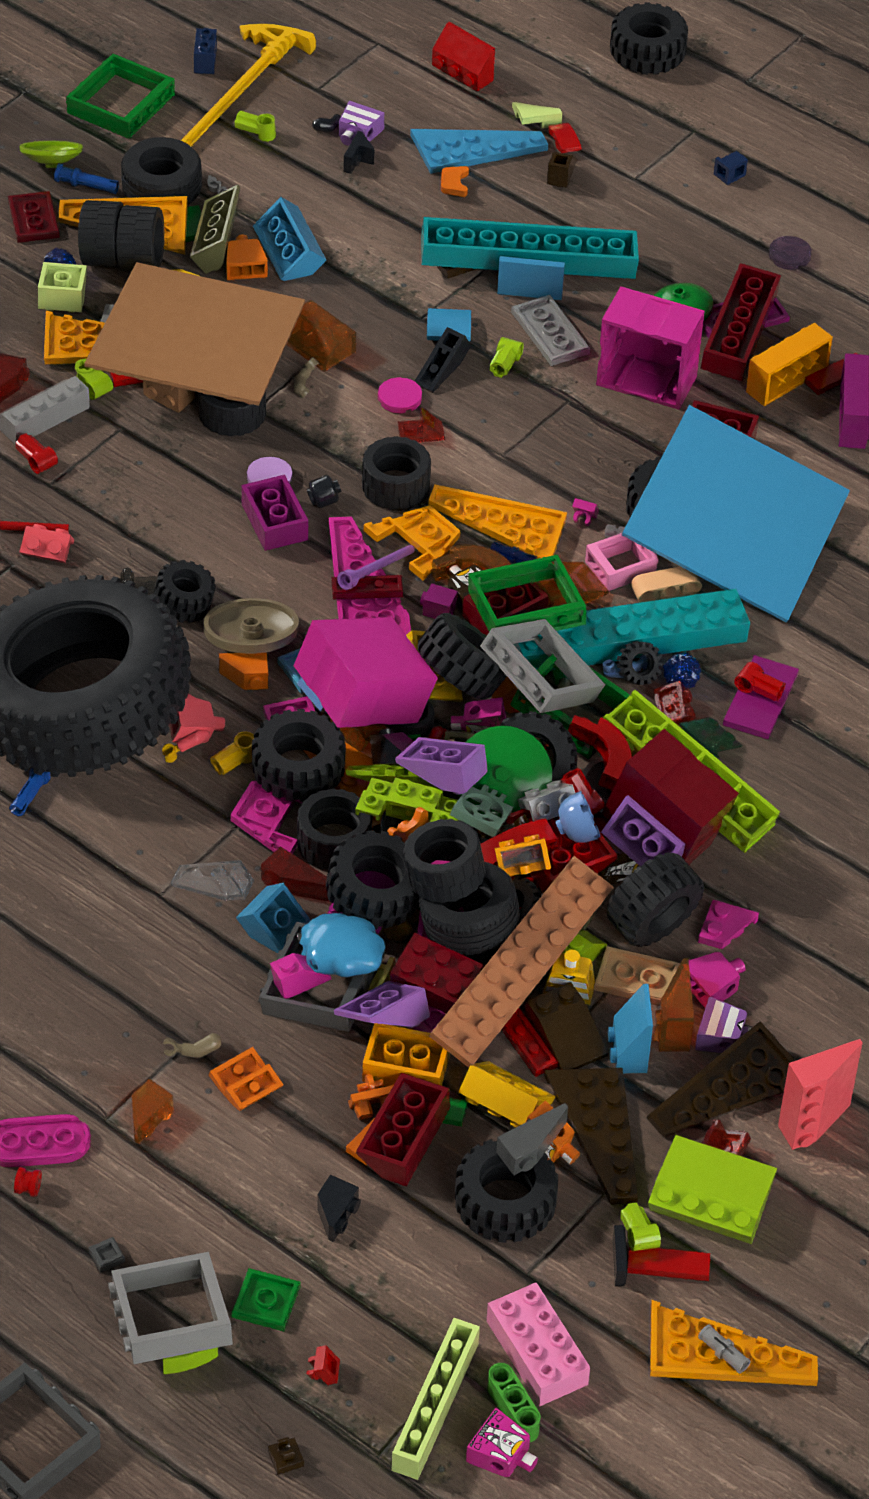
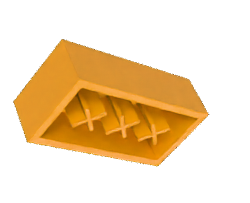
[746,323,833,406]

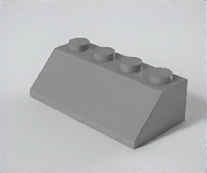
[0,376,90,444]

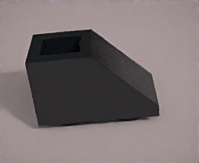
[317,1174,361,1242]

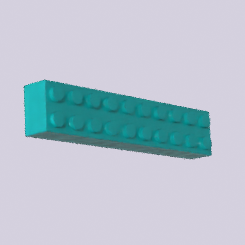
[421,217,639,279]
[513,589,750,671]

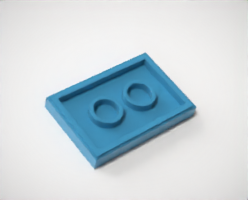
[497,256,565,300]

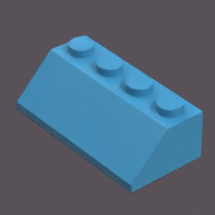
[253,197,327,281]

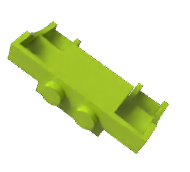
[355,778,460,822]

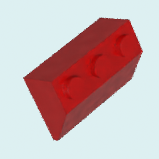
[432,22,495,92]

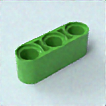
[487,1363,541,1442]

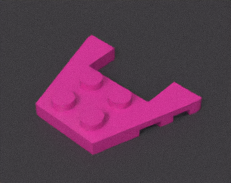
[231,781,303,861]

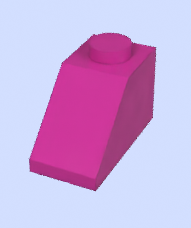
[270,953,332,999]

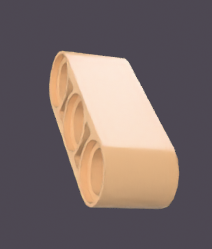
[631,566,702,603]

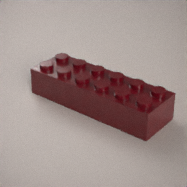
[700,263,781,381]

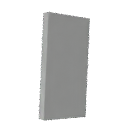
[511,295,590,366]

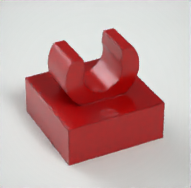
[306,1345,340,1385]

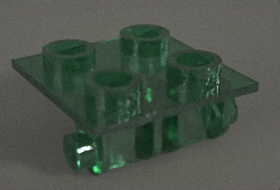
[679,717,743,759]

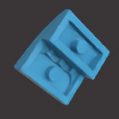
[427,308,471,342]

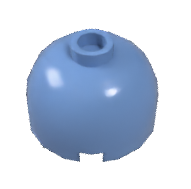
[555,791,601,843]

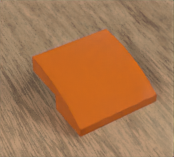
[209,1047,284,1111]

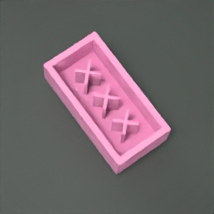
[486,1282,590,1407]

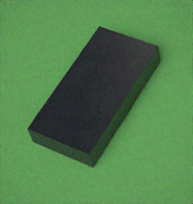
[612,1225,628,1286]

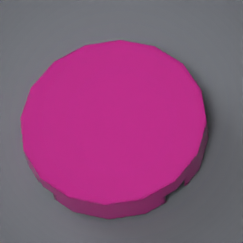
[378,377,422,414]

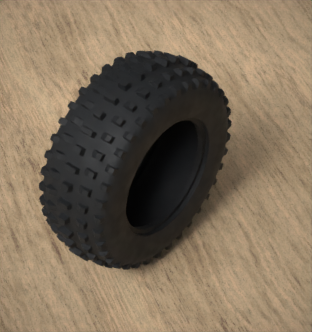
[0,575,191,777]

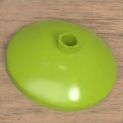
[19,141,83,168]

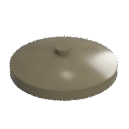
[204,598,299,654]

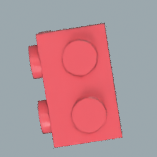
[20,524,74,563]

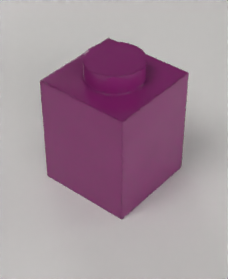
[420,583,458,619]

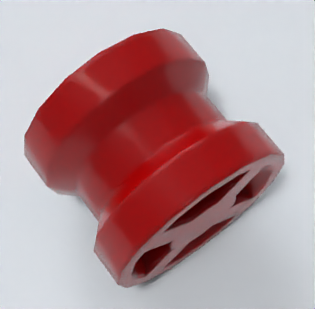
[14,1167,42,1197]

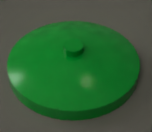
[457,726,553,818]

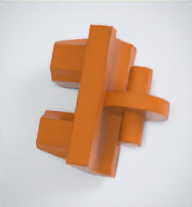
[348,1074,394,1120]

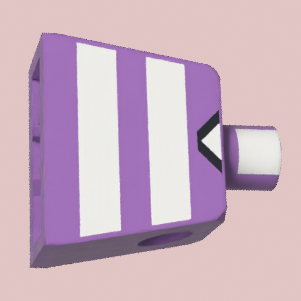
[339,101,385,146]
[695,997,751,1053]

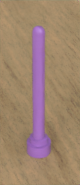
[337,545,415,590]

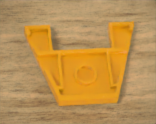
[363,505,460,581]

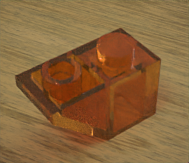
[132,1079,174,1144]

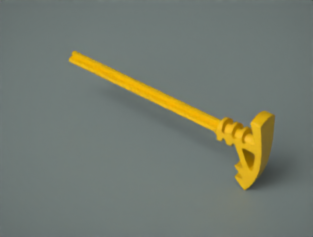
[181,24,316,146]

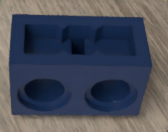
[194,28,217,74]

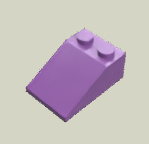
[395,737,488,794]
[334,981,430,1028]

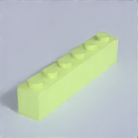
[391,1318,480,1480]

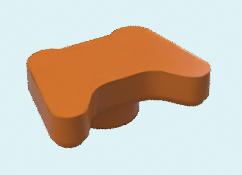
[441,166,469,197]
[387,807,429,843]

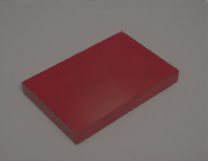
[8,191,60,243]

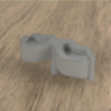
[207,175,227,194]

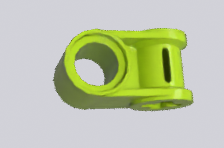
[75,359,113,400]

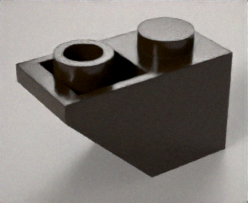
[547,152,577,188]

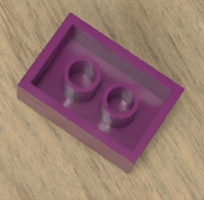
[241,474,308,551]

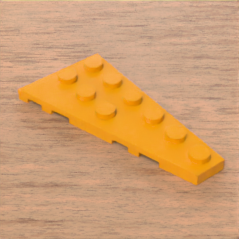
[59,196,188,255]
[44,311,105,365]
[428,484,567,559]
[650,1300,818,1386]

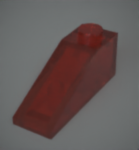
[0,353,30,403]
[261,846,330,902]

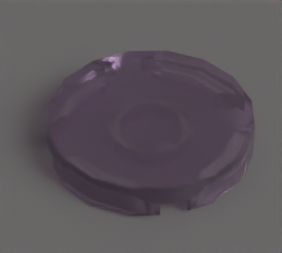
[769,236,812,270]

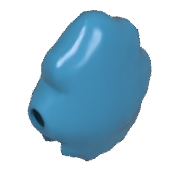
[300,913,385,978]

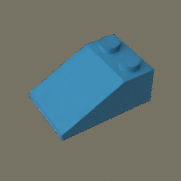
[608,984,653,1074]

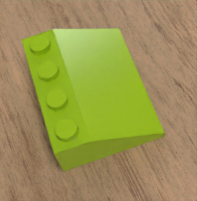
[648,1135,777,1244]

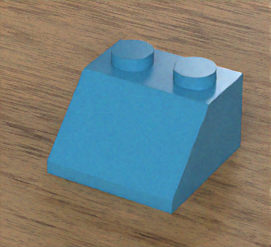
[236,883,311,953]

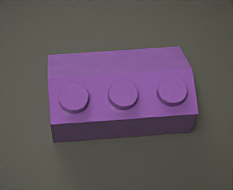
[601,795,685,866]

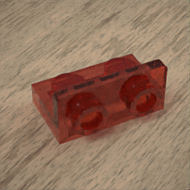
[654,680,696,731]

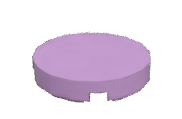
[247,457,292,483]

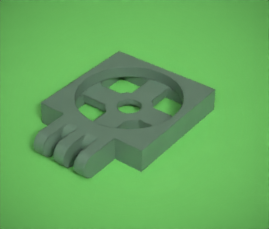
[450,784,513,837]

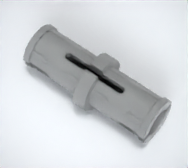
[698,1324,751,1374]

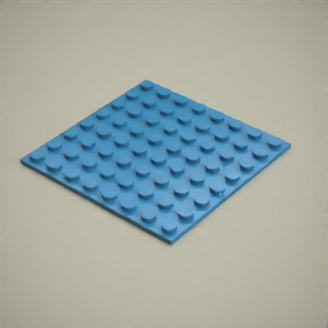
[621,405,850,623]

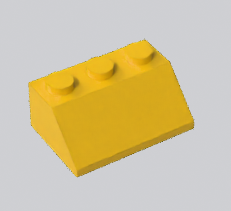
[458,1061,556,1127]

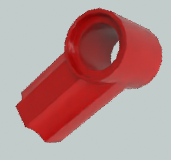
[15,433,58,474]
[734,662,786,702]
[561,768,605,815]

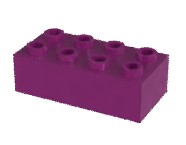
[839,353,869,449]

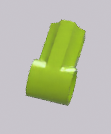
[235,111,276,142]
[489,337,524,378]
[620,1203,661,1251]

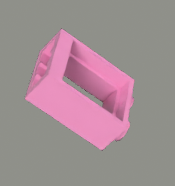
[585,533,659,592]

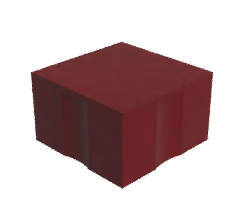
[601,729,739,865]

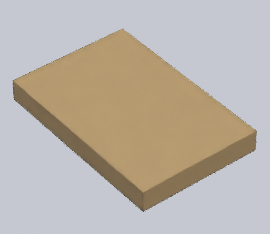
[594,946,681,1007]

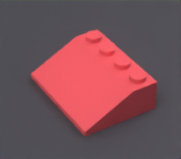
[778,1039,862,1150]

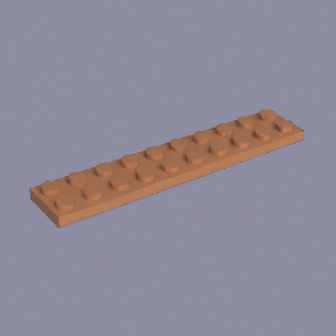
[429,856,614,1068]

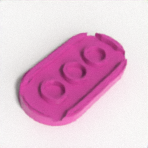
[0,1114,91,1167]

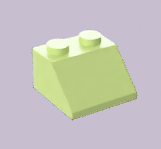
[38,262,87,312]

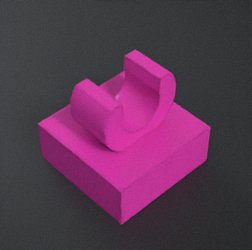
[572,498,599,526]

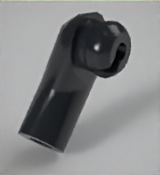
[312,114,341,133]

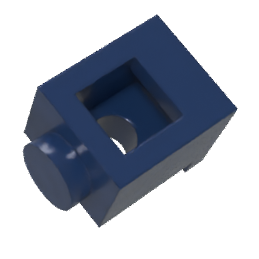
[714,151,748,185]

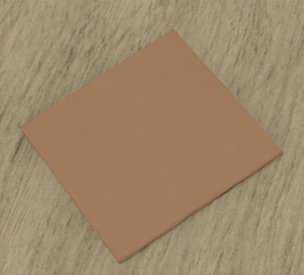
[84,262,305,406]

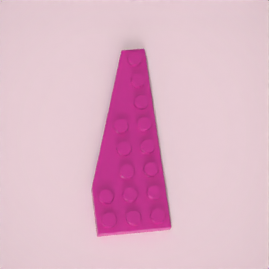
[329,516,411,635]

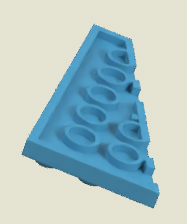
[410,129,548,174]

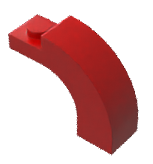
[568,715,632,791]

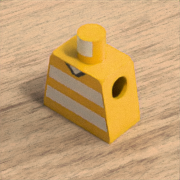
[543,950,595,1005]

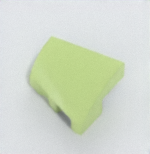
[512,102,562,129]

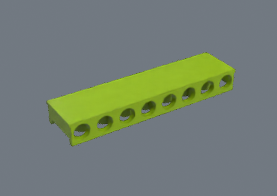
[603,690,780,853]

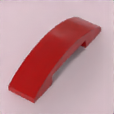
[481,818,558,866]

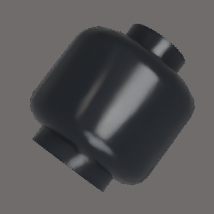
[306,475,342,508]

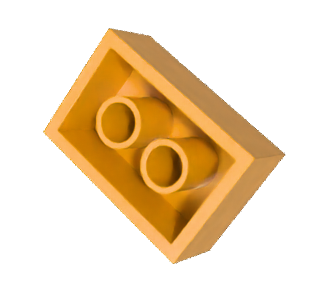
[362,1023,450,1087]

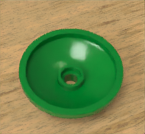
[653,283,713,321]

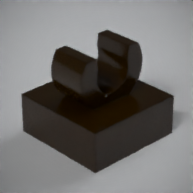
[268,1437,304,1475]

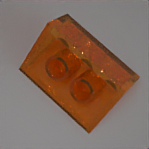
[286,300,356,372]

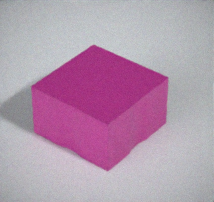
[596,286,704,410]
[293,617,438,728]

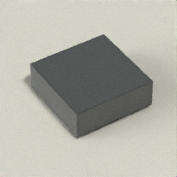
[88,1237,125,1273]

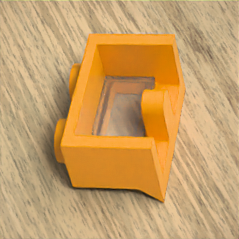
[495,834,551,876]

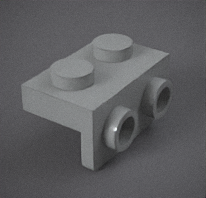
[517,780,575,821]

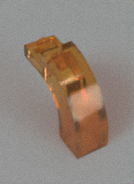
[432,544,511,582]

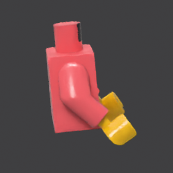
[162,694,225,763]

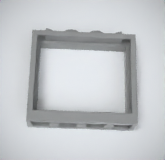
[480,619,605,713]
[108,1252,233,1364]

